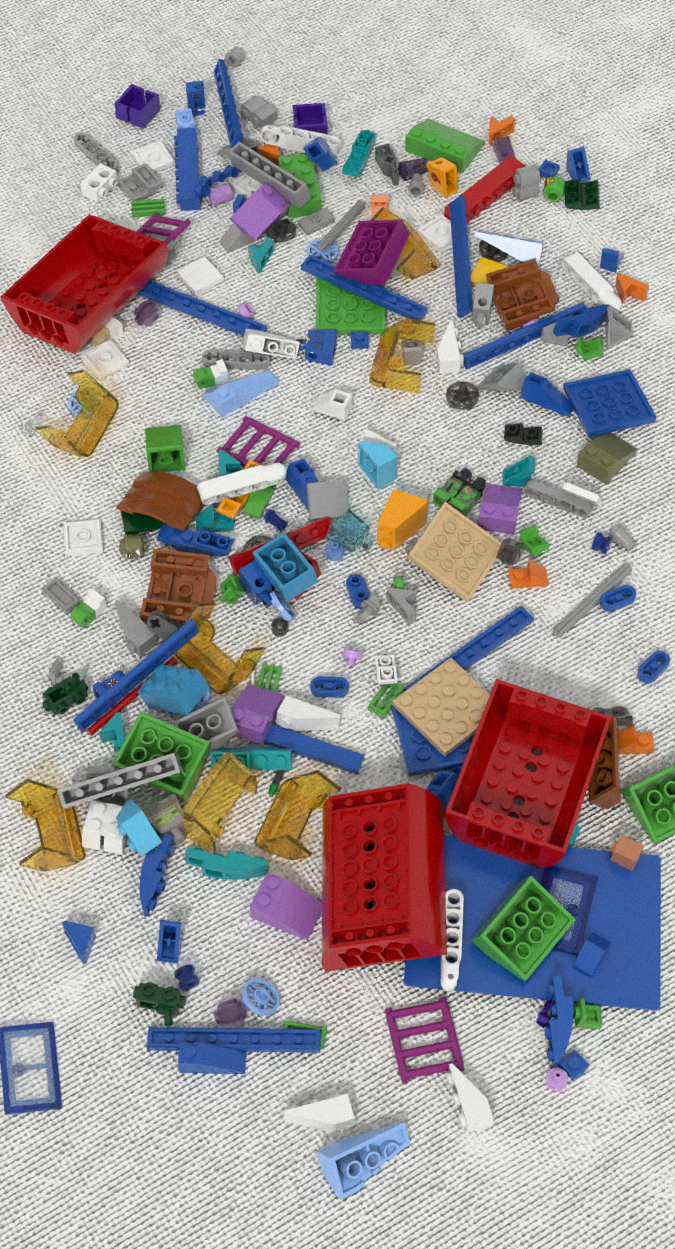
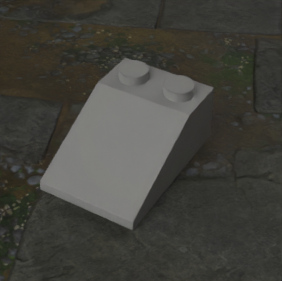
[173,697,239,757]

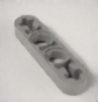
[74,132,119,173]
[202,350,270,370]
[523,480,593,518]

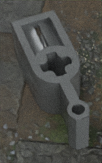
[375,143,399,186]

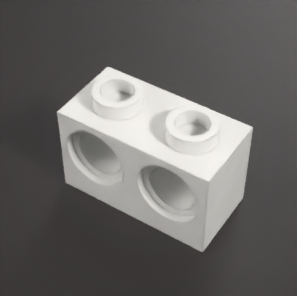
[81,163,118,203]

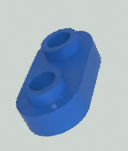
[346,574,371,609]
[600,585,636,612]
[637,651,670,683]
[310,676,349,698]

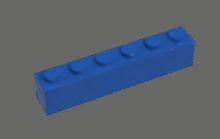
[174,128,201,211]

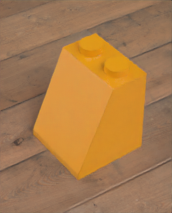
[377,489,428,550]

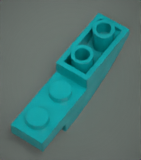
[342,130,377,177]
[210,746,293,772]
[185,847,269,880]

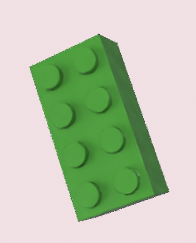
[278,153,322,218]

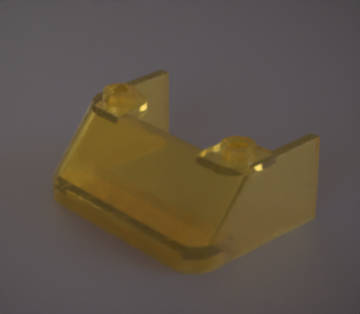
[370,207,441,279]
[370,318,435,394]
[34,370,119,457]
[174,602,265,694]
[183,751,258,853]
[254,770,342,861]
[5,779,86,872]

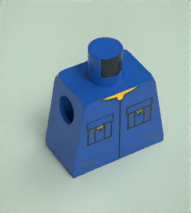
[296,329,337,366]
[239,560,273,608]

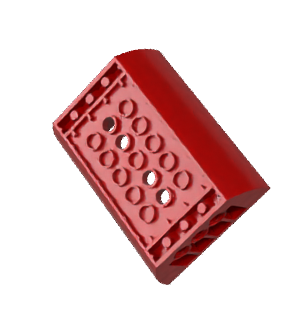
[0,214,168,354]
[445,679,612,869]
[322,783,447,972]

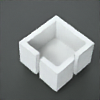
[82,800,126,854]

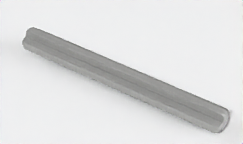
[317,200,365,252]

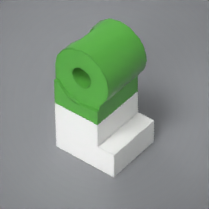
[193,359,228,389]
[70,589,107,628]

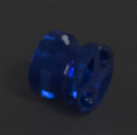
[591,532,613,555]
[174,964,200,991]

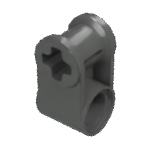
[147,610,182,641]

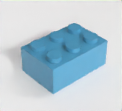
[252,533,318,602]
[137,664,210,715]

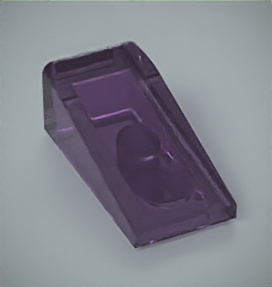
[492,136,516,164]
[397,157,429,181]

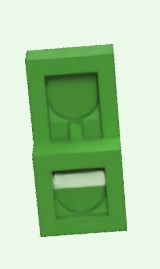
[243,487,274,519]

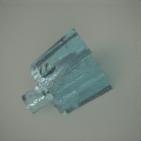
[325,509,373,552]

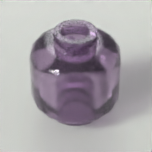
[134,301,159,327]
[214,998,248,1028]

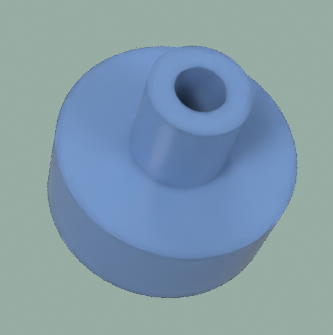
[326,542,344,561]

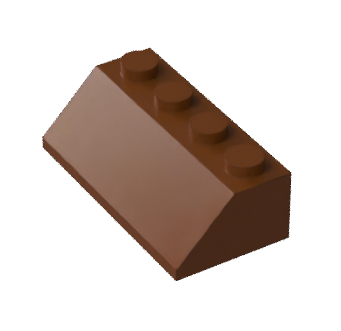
[588,716,621,810]

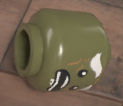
[119,534,147,559]

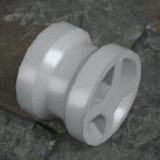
[225,46,245,67]

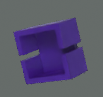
[114,84,160,129]
[293,103,328,135]

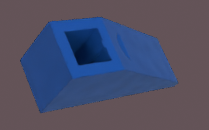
[520,372,574,417]
[285,459,318,510]

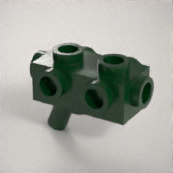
[42,673,88,715]
[133,982,186,1026]

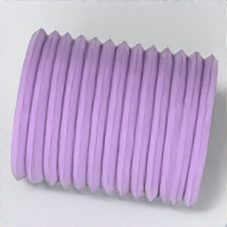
[208,183,233,206]

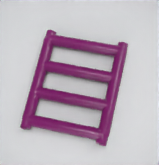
[136,213,191,245]
[216,416,300,467]
[385,997,465,1083]

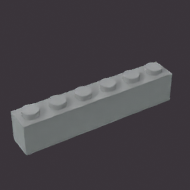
[228,142,311,208]
[57,752,183,809]

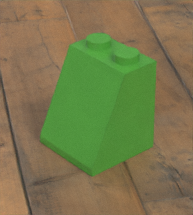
[145,425,185,472]

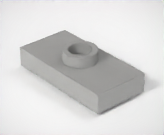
[298,208,335,235]

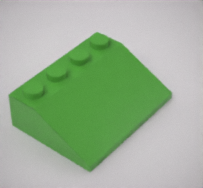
[405,119,485,174]
[112,712,210,802]
[620,762,675,844]
[471,876,576,981]

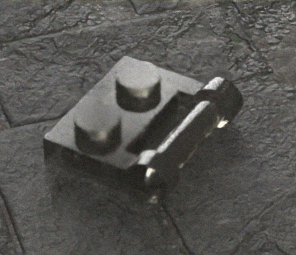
[593,706,633,727]

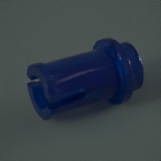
[264,509,288,532]

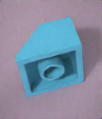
[358,441,398,489]
[116,798,162,856]

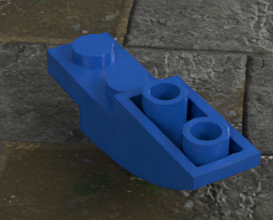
[553,304,609,338]
[157,523,234,557]
[426,765,463,814]
[139,833,176,917]
[544,975,574,1067]

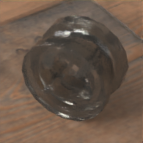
[271,617,289,637]

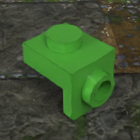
[575,336,604,360]
[519,525,549,556]
[219,574,245,604]
[573,998,603,1030]

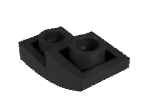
[504,423,543,445]

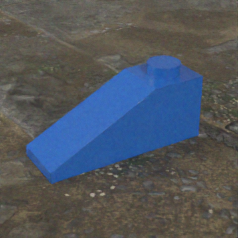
[178,1042,246,1074]

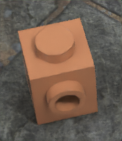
[610,835,644,871]

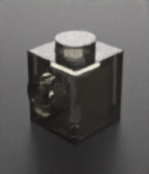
[496,538,526,566]

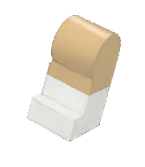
[92,317,123,347]

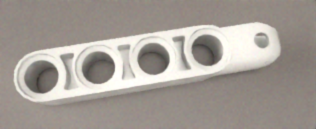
[260,125,341,158]
[561,252,622,312]
[197,463,287,505]
[440,889,464,992]

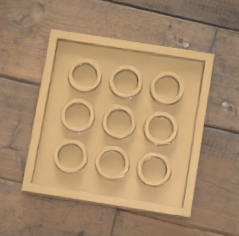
[406,502,505,602]
[392,658,490,757]

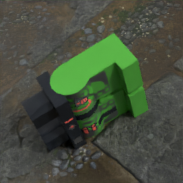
[433,468,486,516]

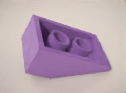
[230,182,291,241]
[478,484,522,535]
[231,684,285,745]
[250,872,322,941]

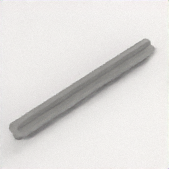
[553,563,632,638]

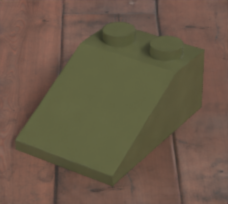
[577,432,638,485]

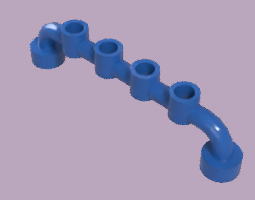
[195,158,272,198]

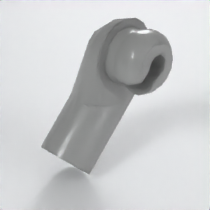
[48,660,64,686]

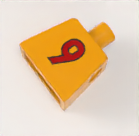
[426,157,458,198]

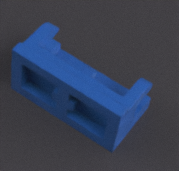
[185,80,205,116]

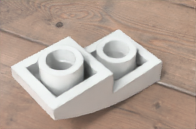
[375,655,398,685]

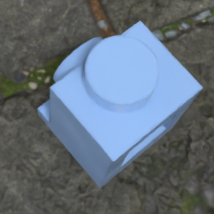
[175,108,195,129]

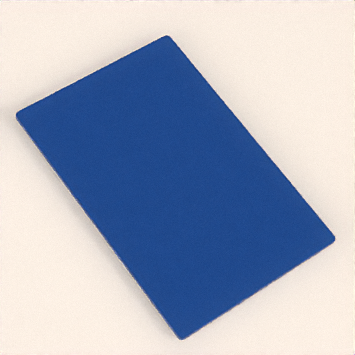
[404,835,661,1011]

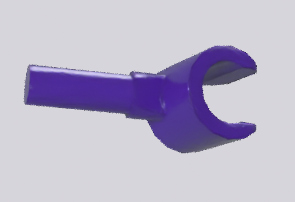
[536,1000,552,1028]

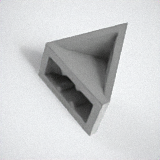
[605,306,633,350]

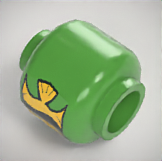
[543,176,565,202]

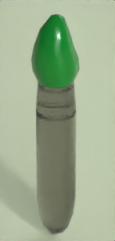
[269,770,285,797]

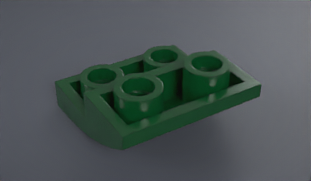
[564,178,600,210]
[121,511,162,535]

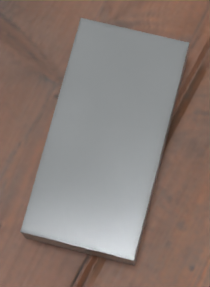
[42,578,81,615]

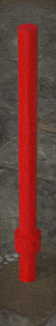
[87,657,178,736]

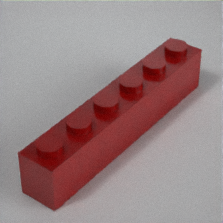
[444,156,526,224]

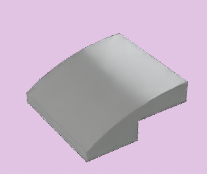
[118,163,163,201]
[306,482,349,520]

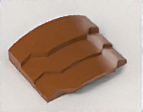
[486,259,559,331]
[116,472,205,531]
[140,549,217,623]

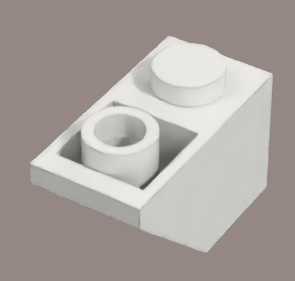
[312,389,352,421]

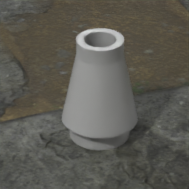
[408,173,424,197]
[609,524,636,552]

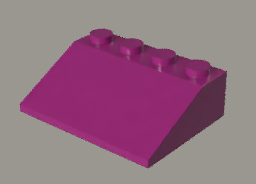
[333,219,410,285]

